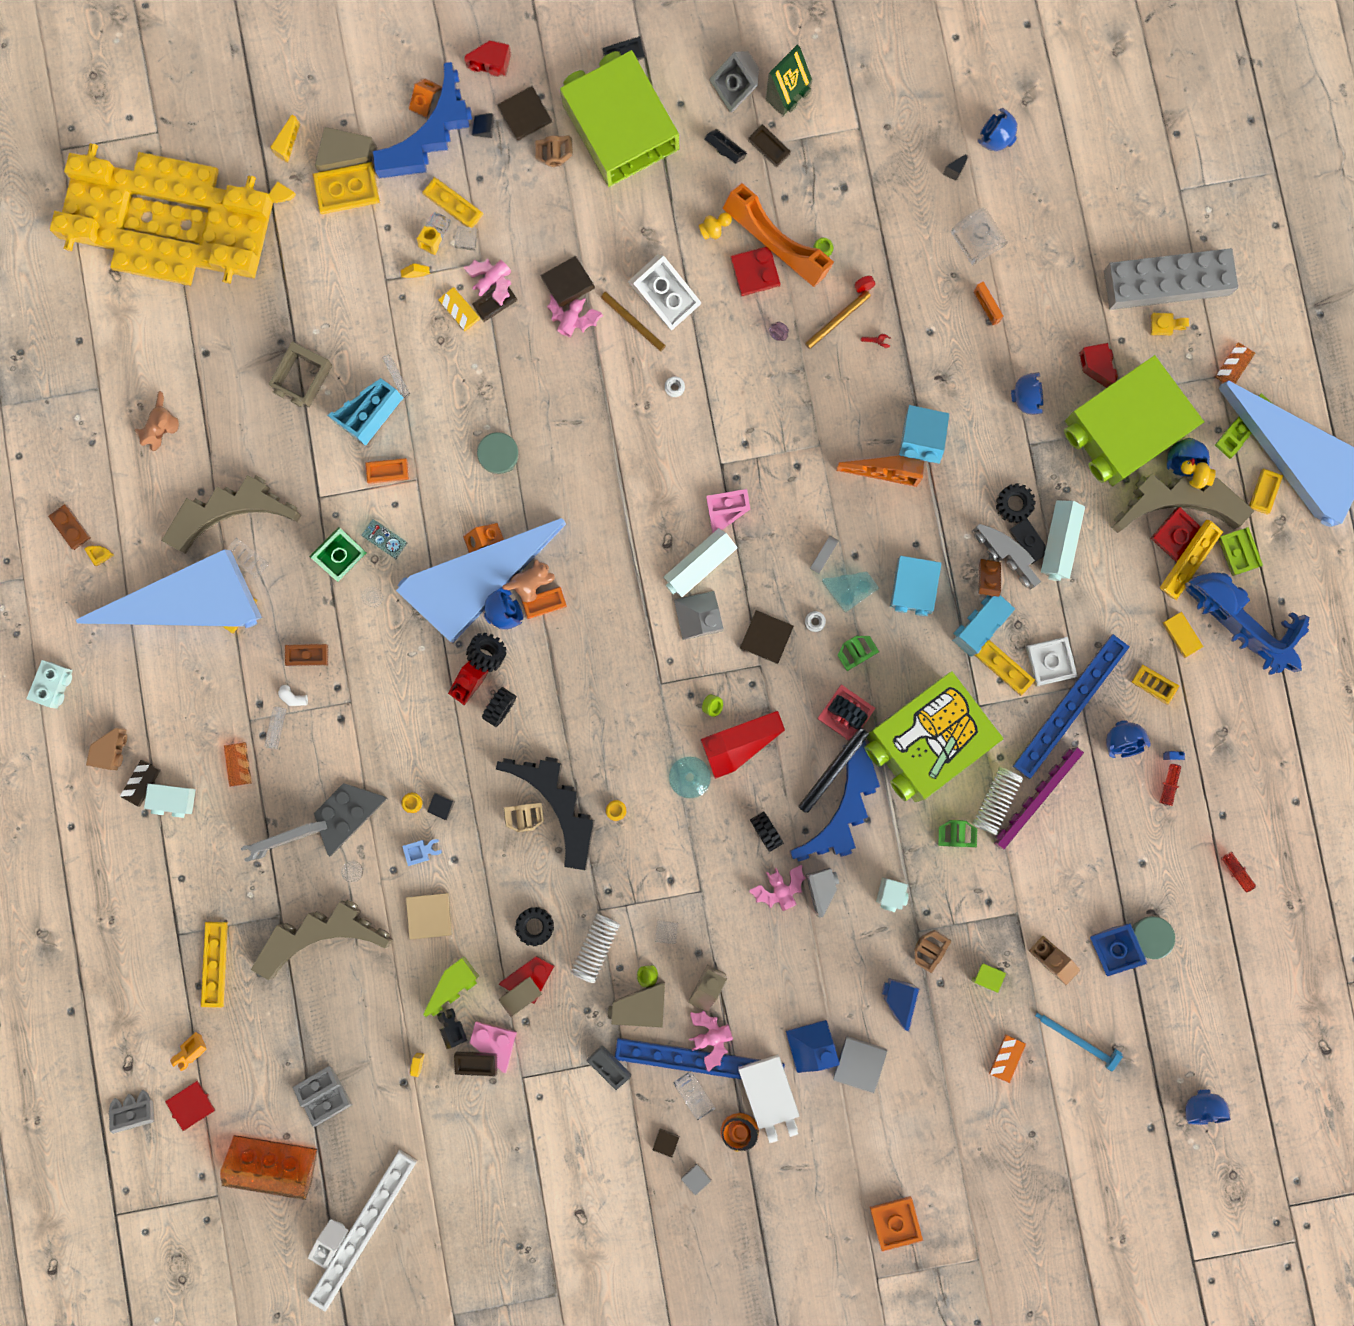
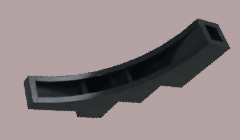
[496,757,595,870]

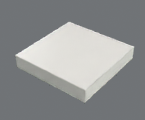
[1026,637,1078,687]

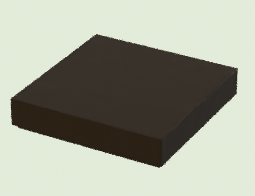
[497,86,552,141]
[540,256,595,308]
[740,610,794,664]

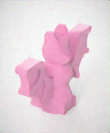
[464,259,511,306]
[547,295,603,338]
[749,865,806,911]
[689,1011,733,1071]

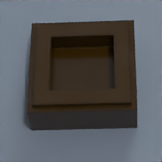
[652,1129,680,1158]

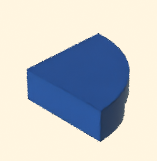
[1163,751,1185,760]

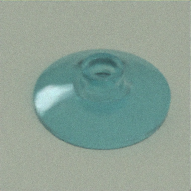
[669,757,711,798]

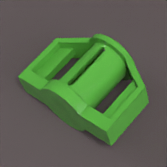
[837,635,879,671]
[938,820,977,848]

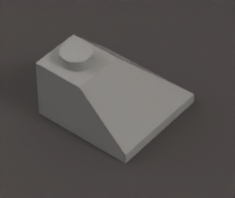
[709,51,759,112]
[674,591,723,640]
[806,868,839,918]

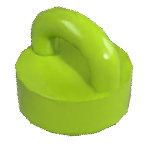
[702,694,723,717]
[637,965,658,988]

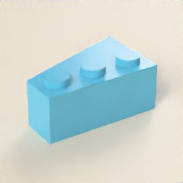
[327,378,403,446]
[952,595,1015,657]

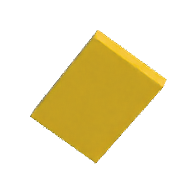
[313,162,380,214]

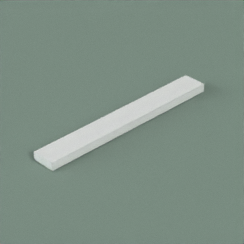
[307,1150,417,1312]

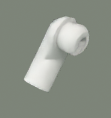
[278,685,308,706]

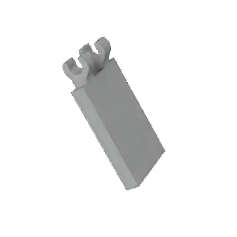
[241,821,328,861]

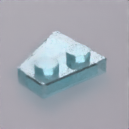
[822,572,879,613]

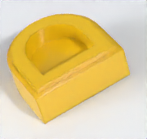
[410,1052,424,1077]

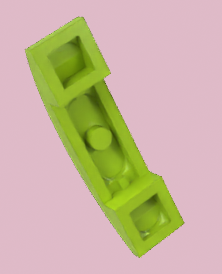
[1215,393,1273,459]

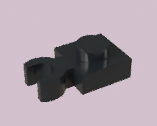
[437,1008,468,1049]

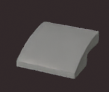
[833,1036,887,1093]
[292,1066,352,1127]

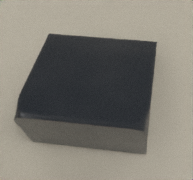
[472,113,495,138]
[943,154,968,181]
[427,793,455,821]

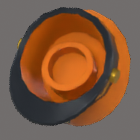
[720,1113,759,1152]

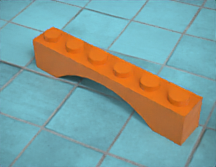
[722,183,834,287]

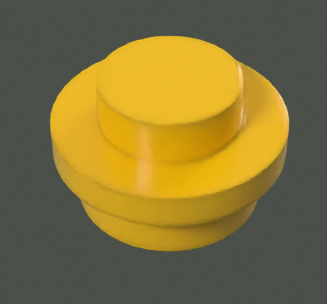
[401,792,423,813]
[606,800,627,821]

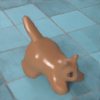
[134,391,179,451]
[502,559,555,602]

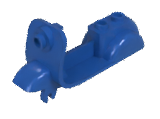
[1185,572,1309,675]

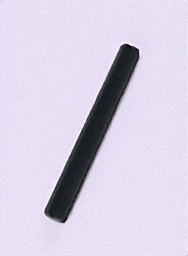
[799,728,869,813]

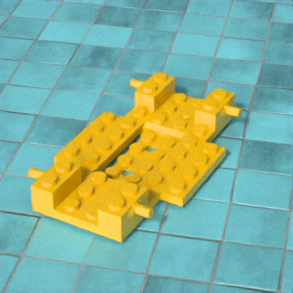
[50,143,273,286]

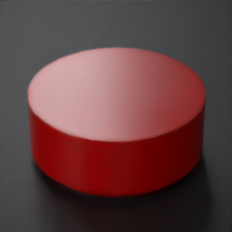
[854,275,876,293]

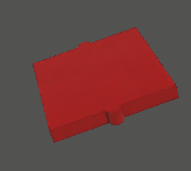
[165,1081,215,1131]

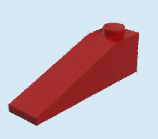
[700,711,785,779]

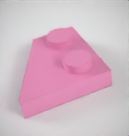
[706,489,750,534]
[470,1021,517,1073]

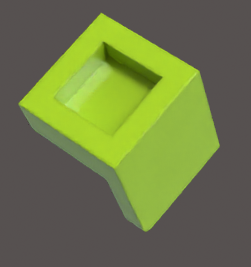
[971,963,1006,993]

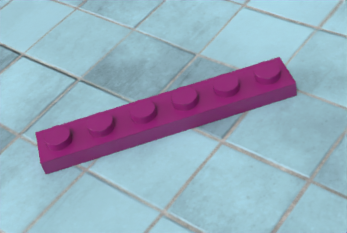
[994,747,1084,850]

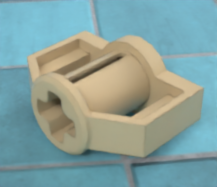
[503,803,544,832]

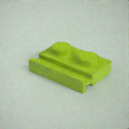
[1218,527,1263,576]

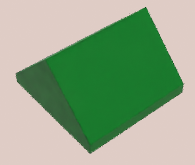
[309,527,366,582]

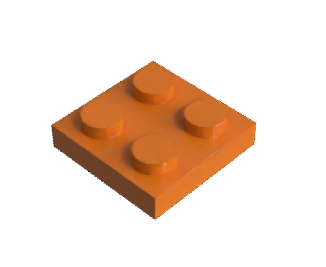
[870,1196,923,1252]

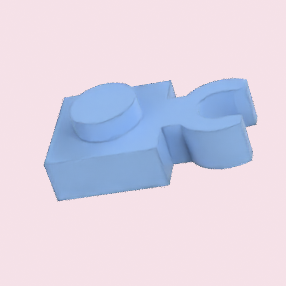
[402,839,442,866]

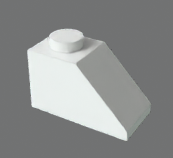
[308,1219,349,1269]

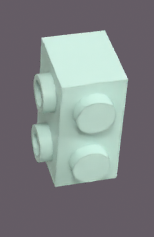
[26,660,73,709]
[144,784,196,818]
[876,877,909,912]

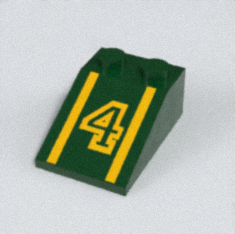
[766,44,812,116]

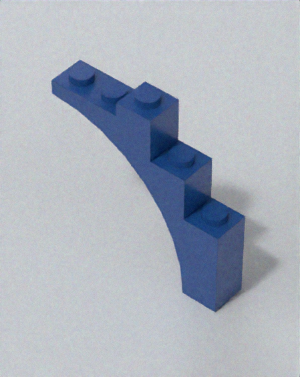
[373,62,472,179]
[789,741,880,862]

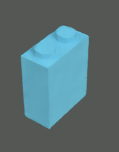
[899,405,950,464]
[890,556,941,616]

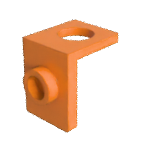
[409,79,442,117]
[463,523,504,553]

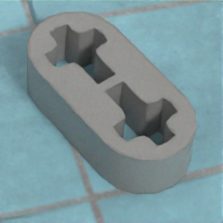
[810,536,839,574]

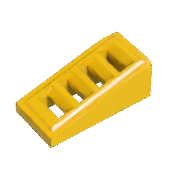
[270,114,300,163]
[1131,664,1179,705]

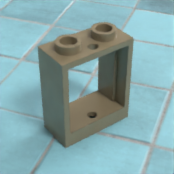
[269,341,332,407]

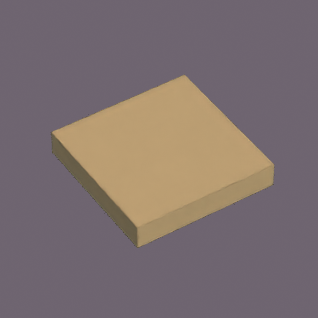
[406,893,452,940]

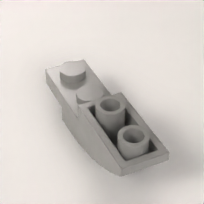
[973,524,1041,590]

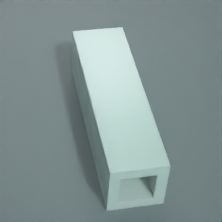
[1041,500,1085,581]
[663,528,737,597]

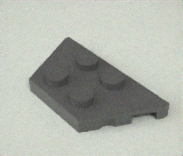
[314,783,388,857]

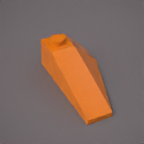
[836,455,924,487]

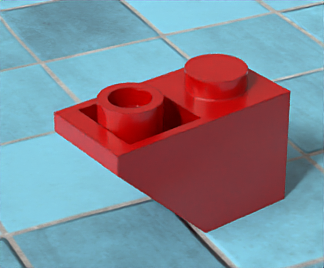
[464,40,511,76]
[1079,343,1118,388]
[448,660,489,705]

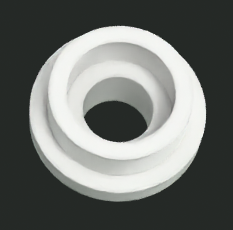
[665,376,685,397]
[805,611,826,632]

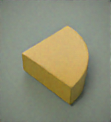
[268,181,296,203]
[400,263,430,278]
[84,546,114,566]

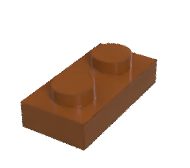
[48,504,91,550]
[978,559,1001,597]
[285,644,328,666]

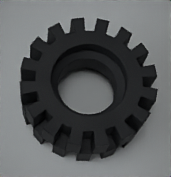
[996,483,1036,523]
[466,633,507,672]
[482,687,517,727]
[750,811,784,852]
[515,907,554,946]

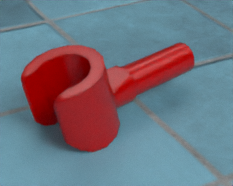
[861,334,891,348]

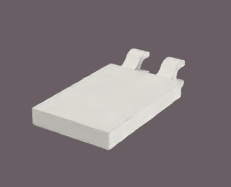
[739,1054,799,1143]

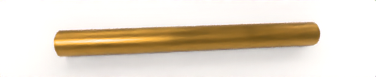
[805,290,871,349]
[601,292,666,352]

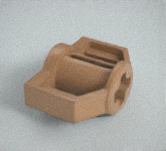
[535,135,573,167]
[914,930,952,973]

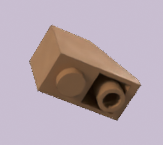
[86,728,127,770]
[1029,936,1081,985]

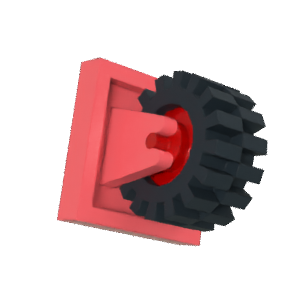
[817,684,876,741]

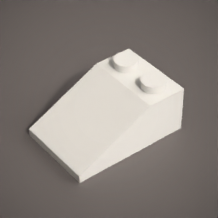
[628,254,701,330]

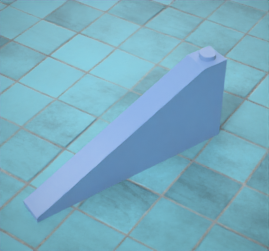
[1219,381,1354,527]
[396,518,566,643]
[76,549,262,628]

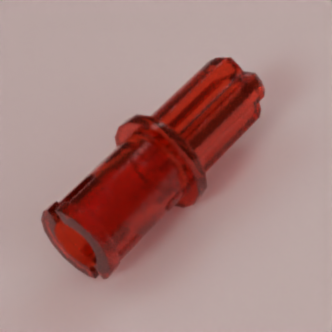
[1159,764,1181,806]
[1221,851,1256,892]

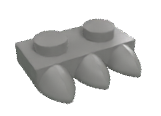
[109,1090,154,1134]

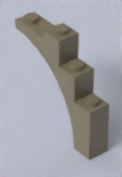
[1111,474,1254,533]
[161,475,301,554]
[251,900,393,980]

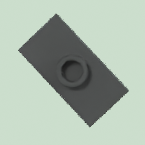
[586,1045,632,1090]

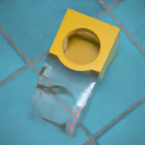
[417,211,451,255]

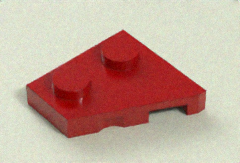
[499,956,555,1004]

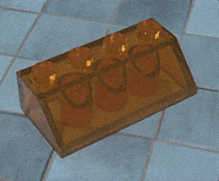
[220,1135,317,1200]

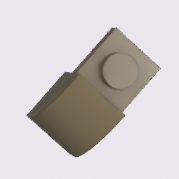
[498,977,542,1017]

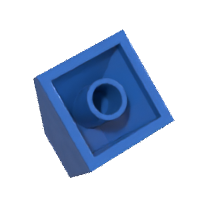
[882,978,919,1031]
[786,1020,840,1073]

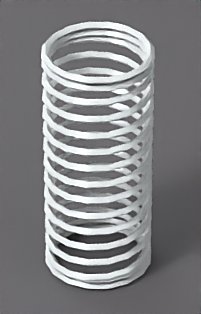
[972,767,1023,835]
[570,914,620,983]

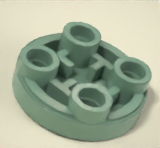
[477,432,519,474]
[1132,916,1175,959]

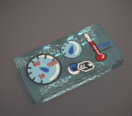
[361,519,407,559]

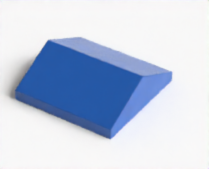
[1090,923,1147,976]

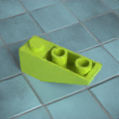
[423,956,479,1017]

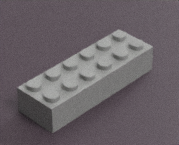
[1104,248,1238,310]

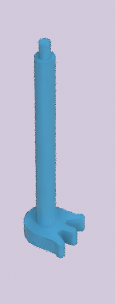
[1035,1013,1123,1072]

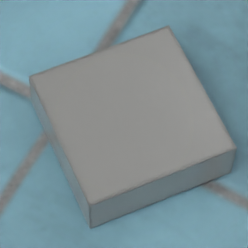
[681,1164,711,1196]

